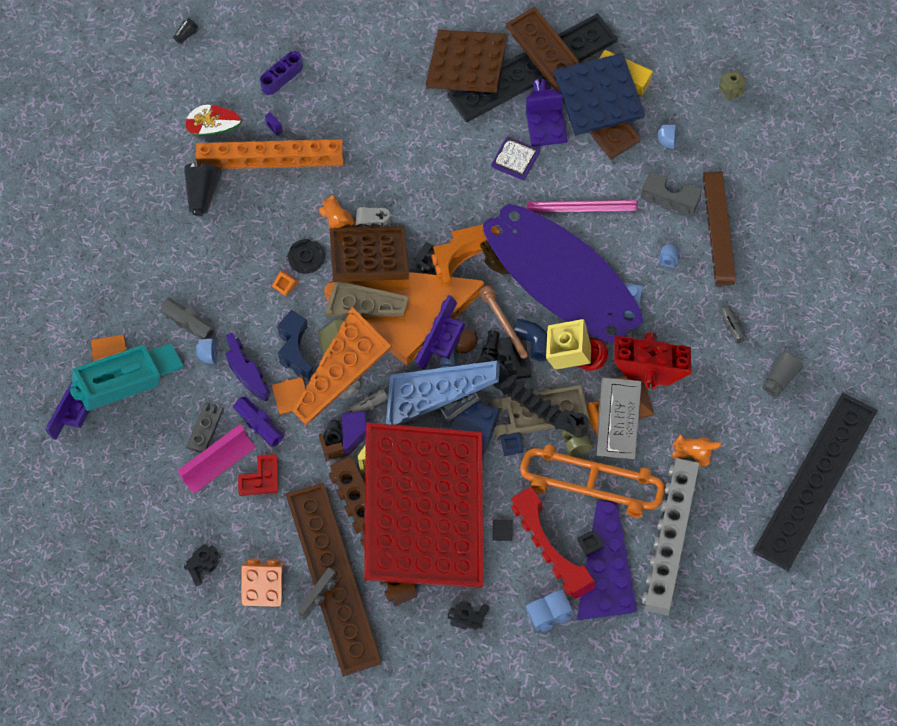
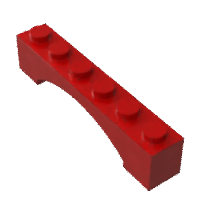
[510,487,595,600]

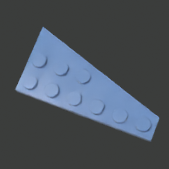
[386,361,500,425]

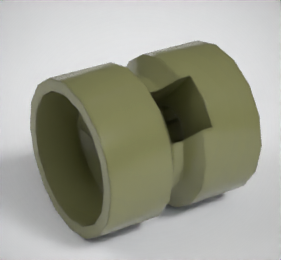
[560,429,593,457]

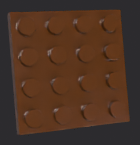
[426,29,508,93]
[330,226,409,282]

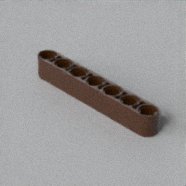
[703,171,735,286]

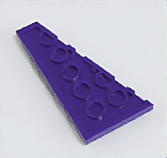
[577,500,637,621]

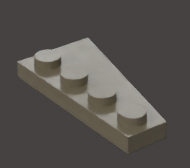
[325,282,409,317]

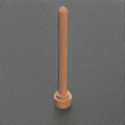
[479,285,528,359]

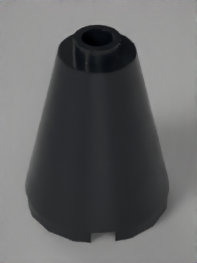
[184,163,221,216]

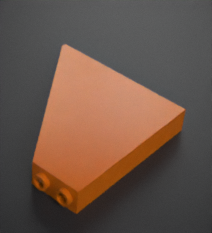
[324,272,484,366]

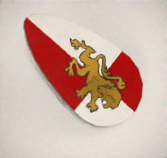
[185,105,242,136]

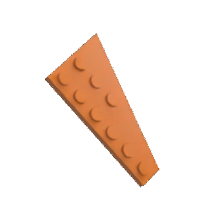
[292,307,391,426]

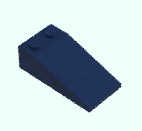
[451,402,499,461]

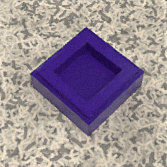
[265,112,283,136]

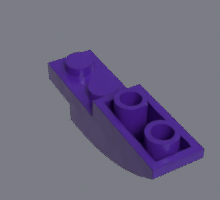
[225,332,270,402]

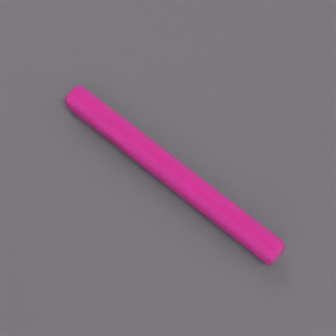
[527,200,637,213]

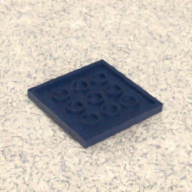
[554,52,645,136]

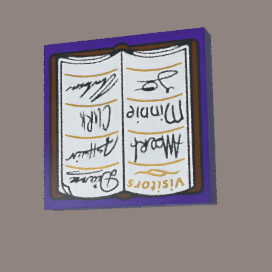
[491,136,540,181]

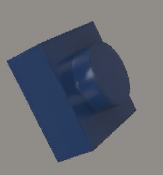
[500,432,523,456]

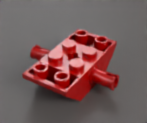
[614,332,692,390]

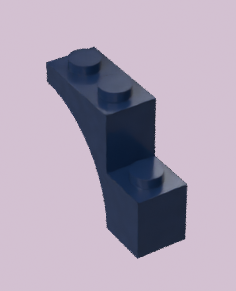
[277,310,314,380]

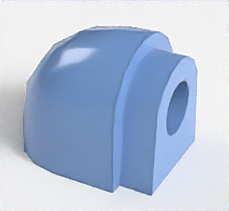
[658,125,677,149]
[659,244,679,268]
[196,339,217,364]

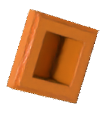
[271,271,300,296]

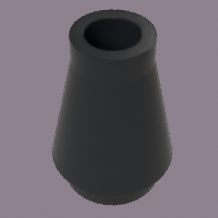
[173,18,198,44]
[323,420,343,445]

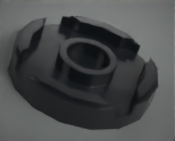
[287,239,325,274]

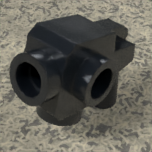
[184,545,219,586]
[447,601,490,630]

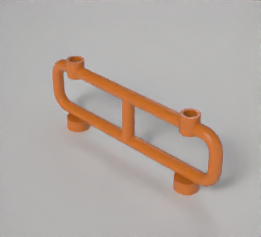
[520,445,665,518]

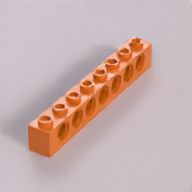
[196,139,344,169]

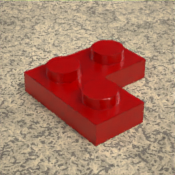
[238,454,278,496]

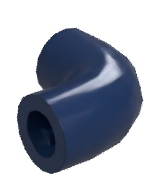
[515,318,547,361]

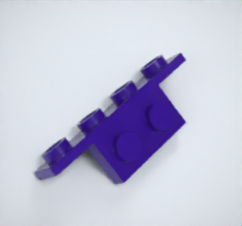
[416,295,466,370]
[46,381,90,440]

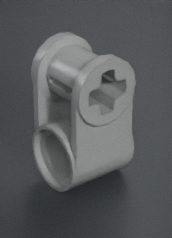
[355,207,392,227]

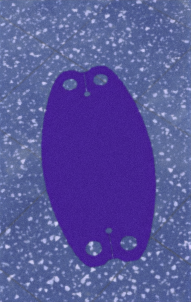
[483,204,643,343]

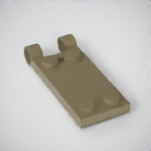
[488,385,589,440]

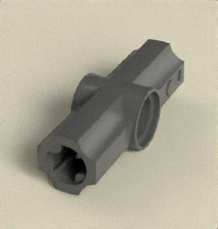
[160,298,215,339]

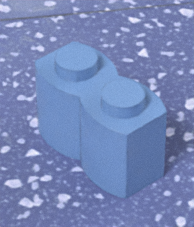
[526,589,573,632]

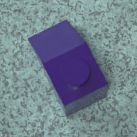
[342,412,370,456]

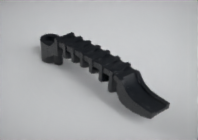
[475,353,589,438]

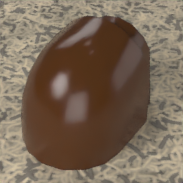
[456,329,478,354]

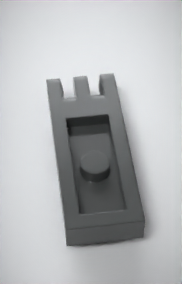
[186,402,224,453]
[298,568,337,620]

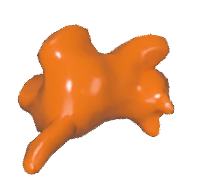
[319,195,355,231]
[672,434,722,467]

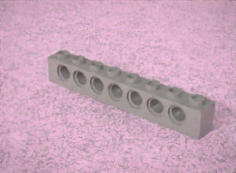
[642,458,699,616]

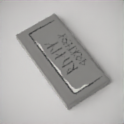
[595,377,641,459]

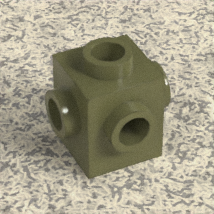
[719,70,746,101]

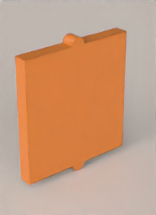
[91,335,128,361]
[272,377,305,415]

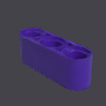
[260,51,303,95]

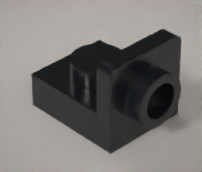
[414,242,435,272]

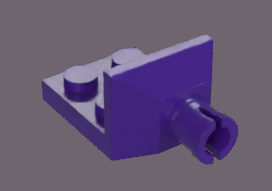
[526,79,567,147]

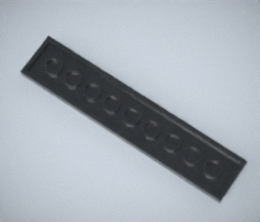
[447,13,617,123]
[753,393,878,572]

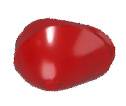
[577,338,608,371]

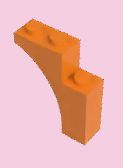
[431,225,499,283]

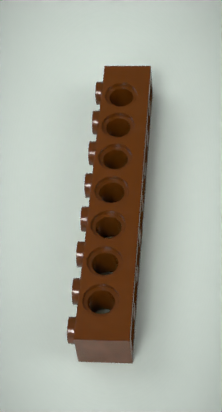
[328,456,417,606]

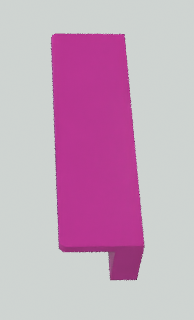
[177,424,255,493]

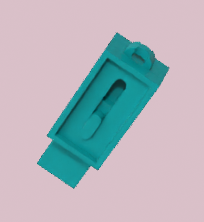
[70,343,183,411]

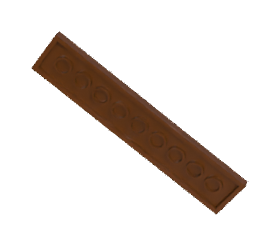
[506,6,641,160]
[286,483,382,677]

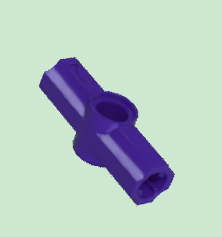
[233,396,284,447]

